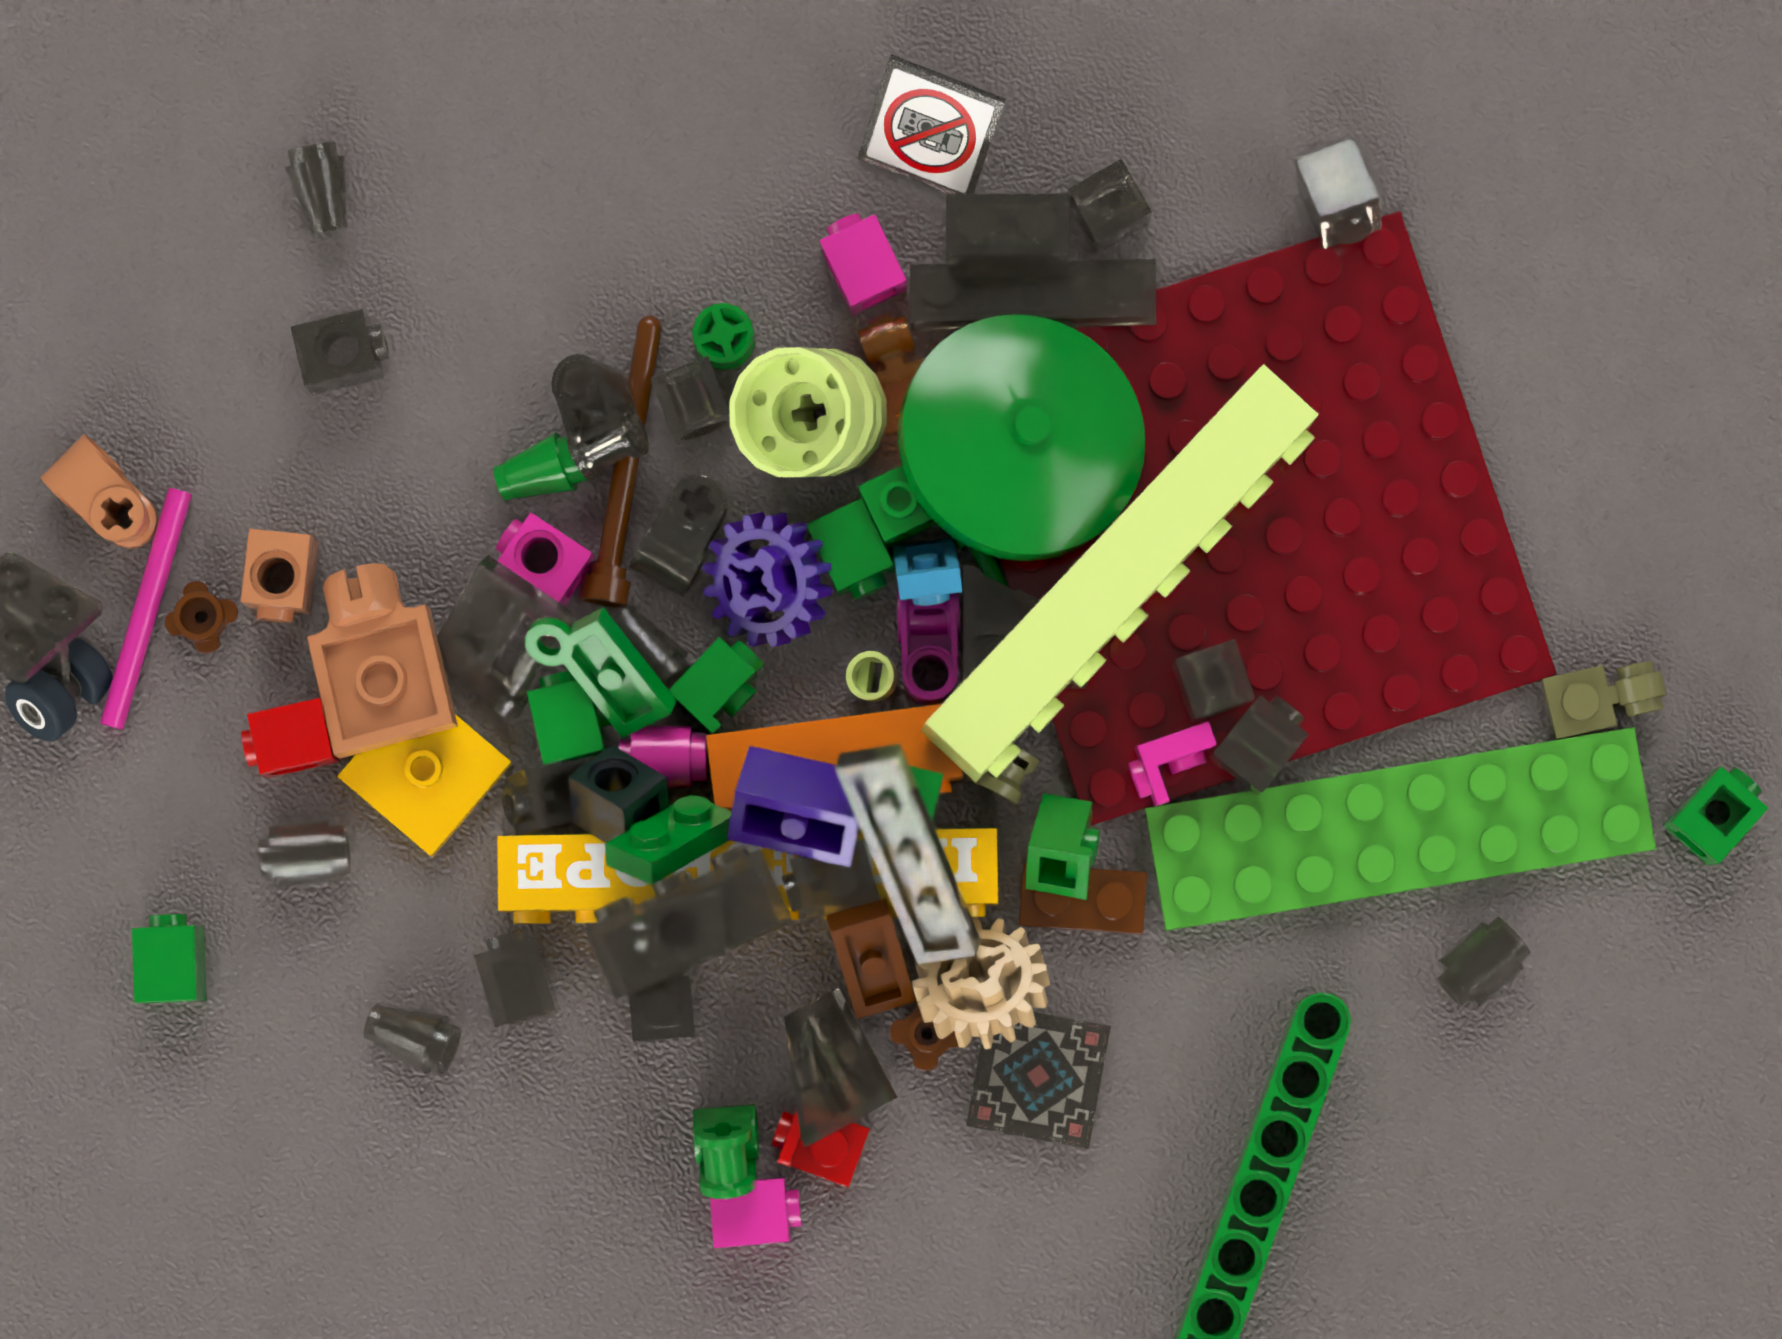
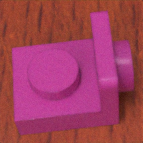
[1128,721,1217,807]

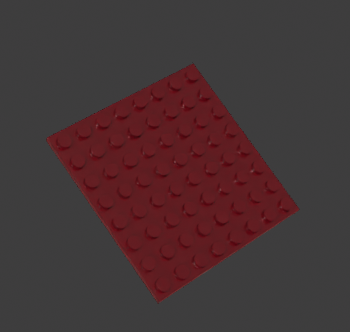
[999,211,1557,826]

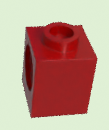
[241,698,341,778]

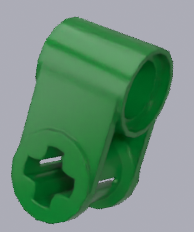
[693,1104,760,1199]

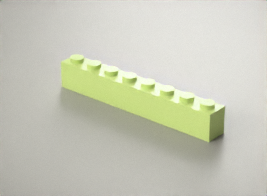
[921,364,1319,782]

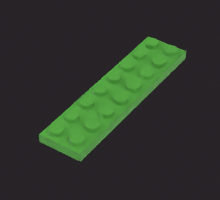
[1144,727,1656,931]

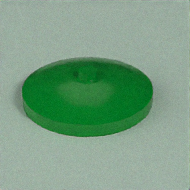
[898,314,1145,561]

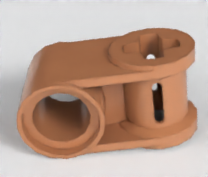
[40,434,159,549]

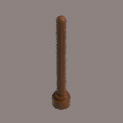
[578,316,662,608]

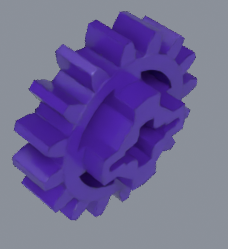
[702,512,833,647]

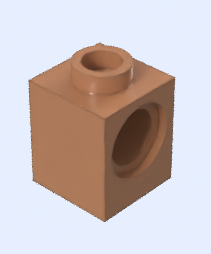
[241,529,319,623]

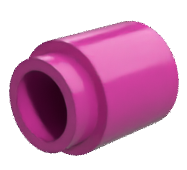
[619,726,708,788]

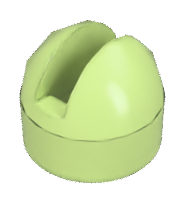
[846,651,898,702]

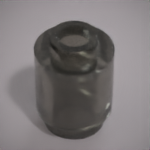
[258,820,351,888]
[1437,917,1531,1008]

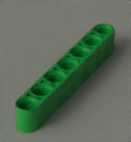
[1173,992,1351,1339]

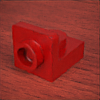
[771,1103,870,1188]

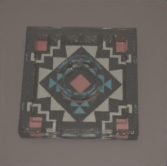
[966,1012,1111,1149]

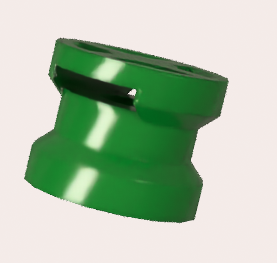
[692,303,755,371]

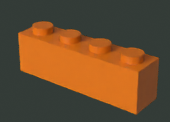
[706,704,963,811]

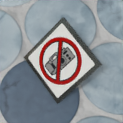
[857,54,1006,202]

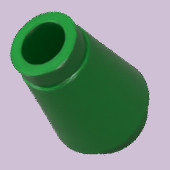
[493,432,589,501]

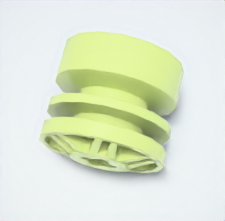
[729,347,887,477]

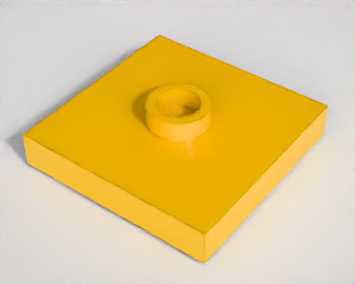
[337,714,513,857]

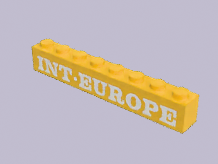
[497,828,998,924]

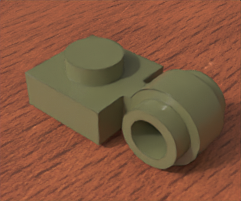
[1540,661,1667,740]

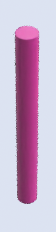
[100,488,192,730]

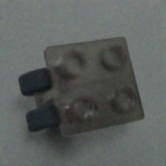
[0,551,113,741]

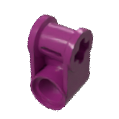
[897,589,960,706]

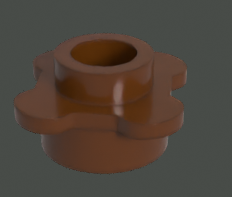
[165,581,238,654]
[890,1002,959,1071]

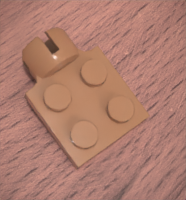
[307,563,458,758]

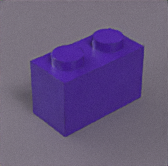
[727,746,872,867]

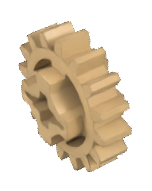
[912,918,1050,1049]

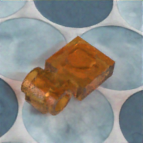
[857,313,925,437]

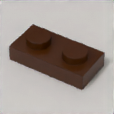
[1019,863,1147,935]
[826,898,916,1019]

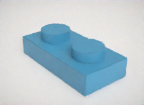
[892,538,962,606]

